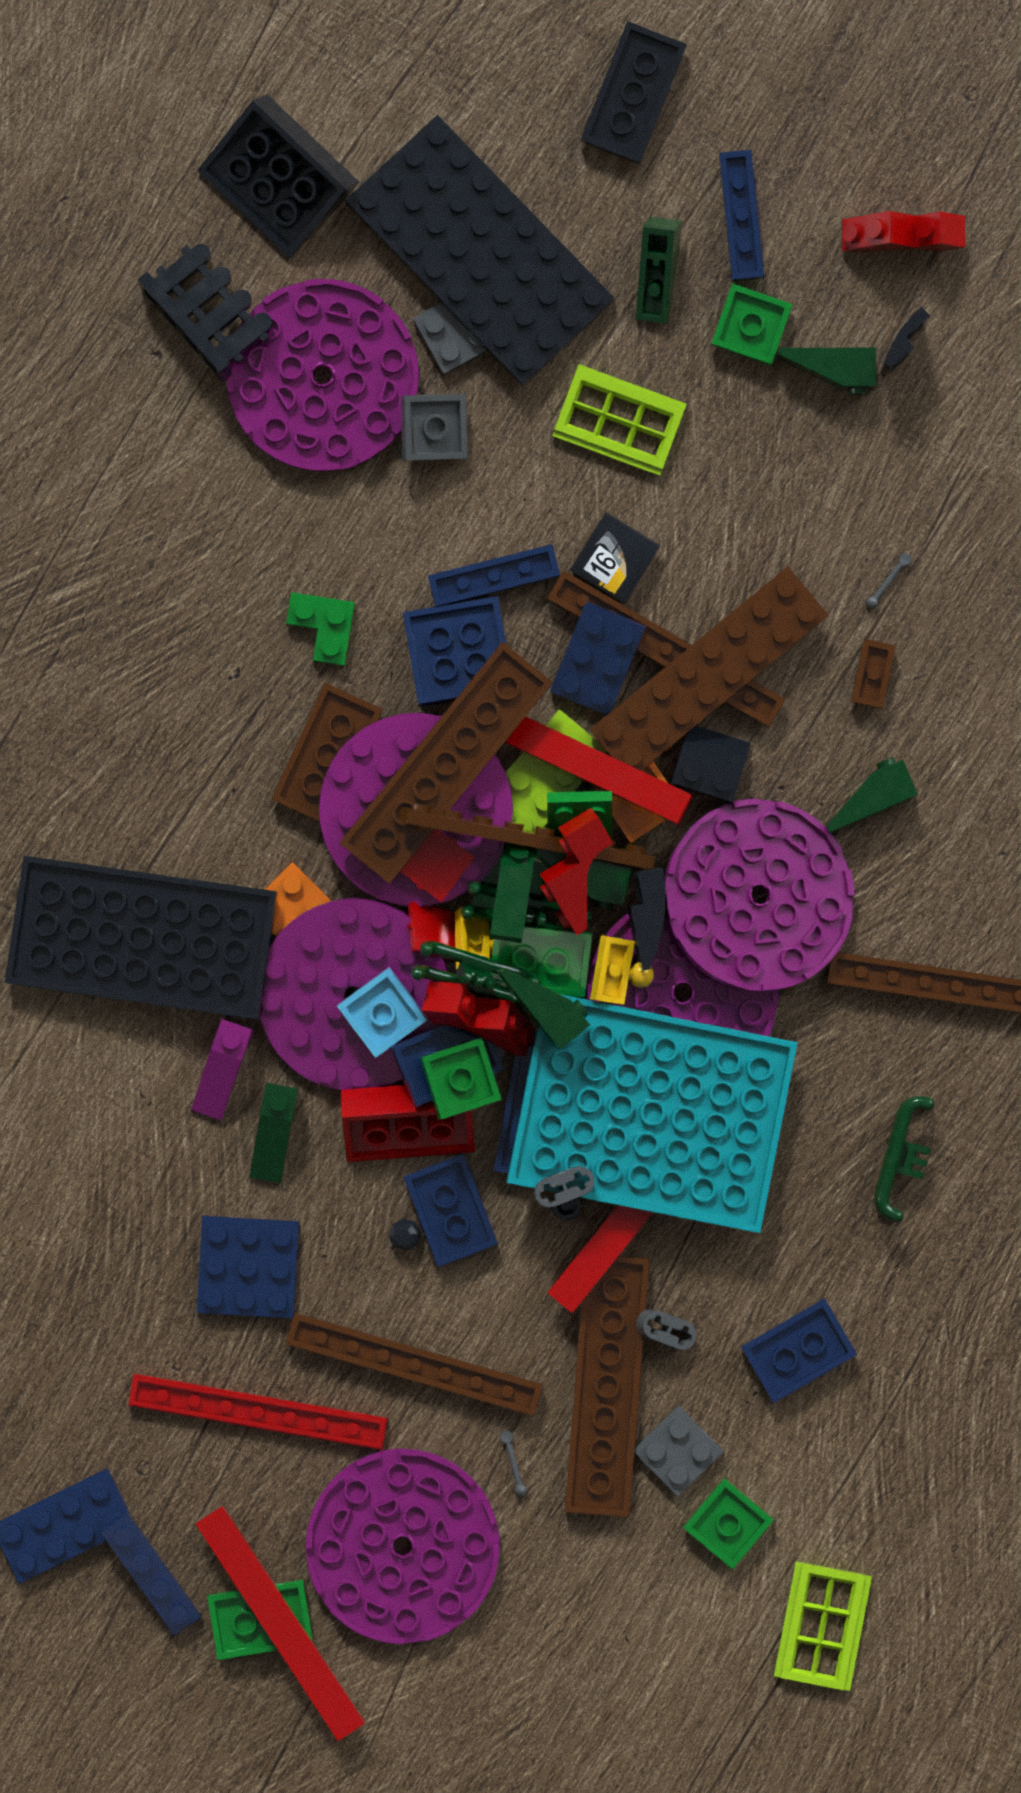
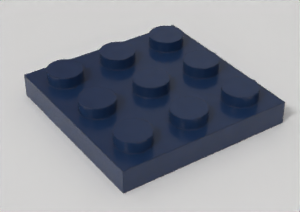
[403,596,506,707]
[196,1215,299,1318]

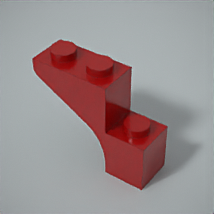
[842,211,966,252]
[540,808,613,935]
[421,981,534,1057]

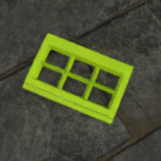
[552,364,687,476]
[774,1561,872,1691]

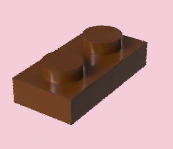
[850,639,896,709]

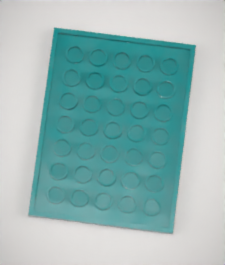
[506,994,798,1233]

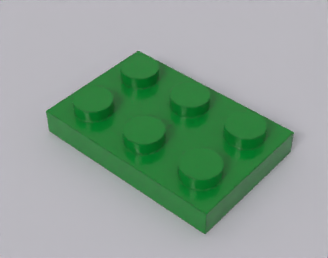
[491,925,592,998]
[207,1579,314,1660]

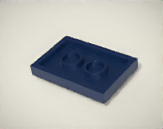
[550,602,646,715]
[390,1025,504,1107]
[403,1153,498,1267]
[741,1298,857,1403]

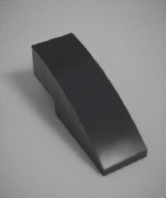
[627,867,665,970]

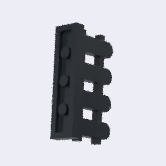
[138,244,273,382]

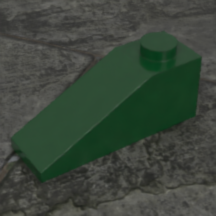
[636,217,682,324]
[777,347,876,396]
[826,757,918,833]
[489,842,536,943]
[535,848,631,911]
[496,967,590,1049]
[249,1082,299,1183]

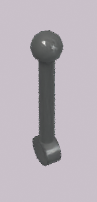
[866,553,911,609]
[500,1430,527,1497]

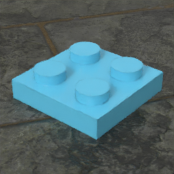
[337,967,428,1058]

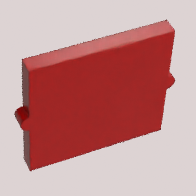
[400,829,475,903]
[407,901,456,963]

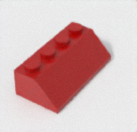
[341,1085,475,1162]

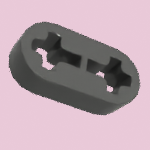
[533,1166,594,1207]
[636,1309,697,1350]

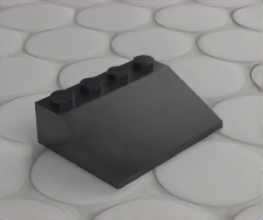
[197,94,359,258]

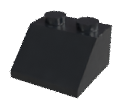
[670,726,750,803]

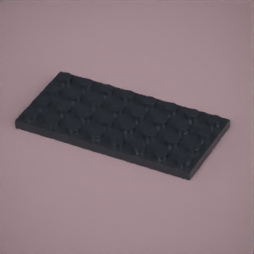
[345,115,615,387]
[4,856,278,1020]

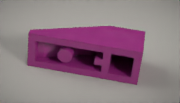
[191,1019,254,1121]

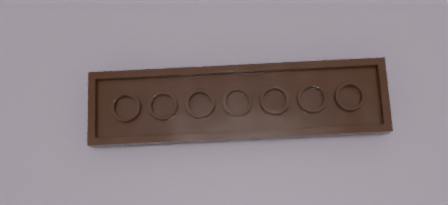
[589,566,829,771]
[339,642,553,884]
[564,1256,650,1517]

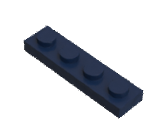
[719,150,764,282]
[428,544,560,606]
[101,1511,201,1635]

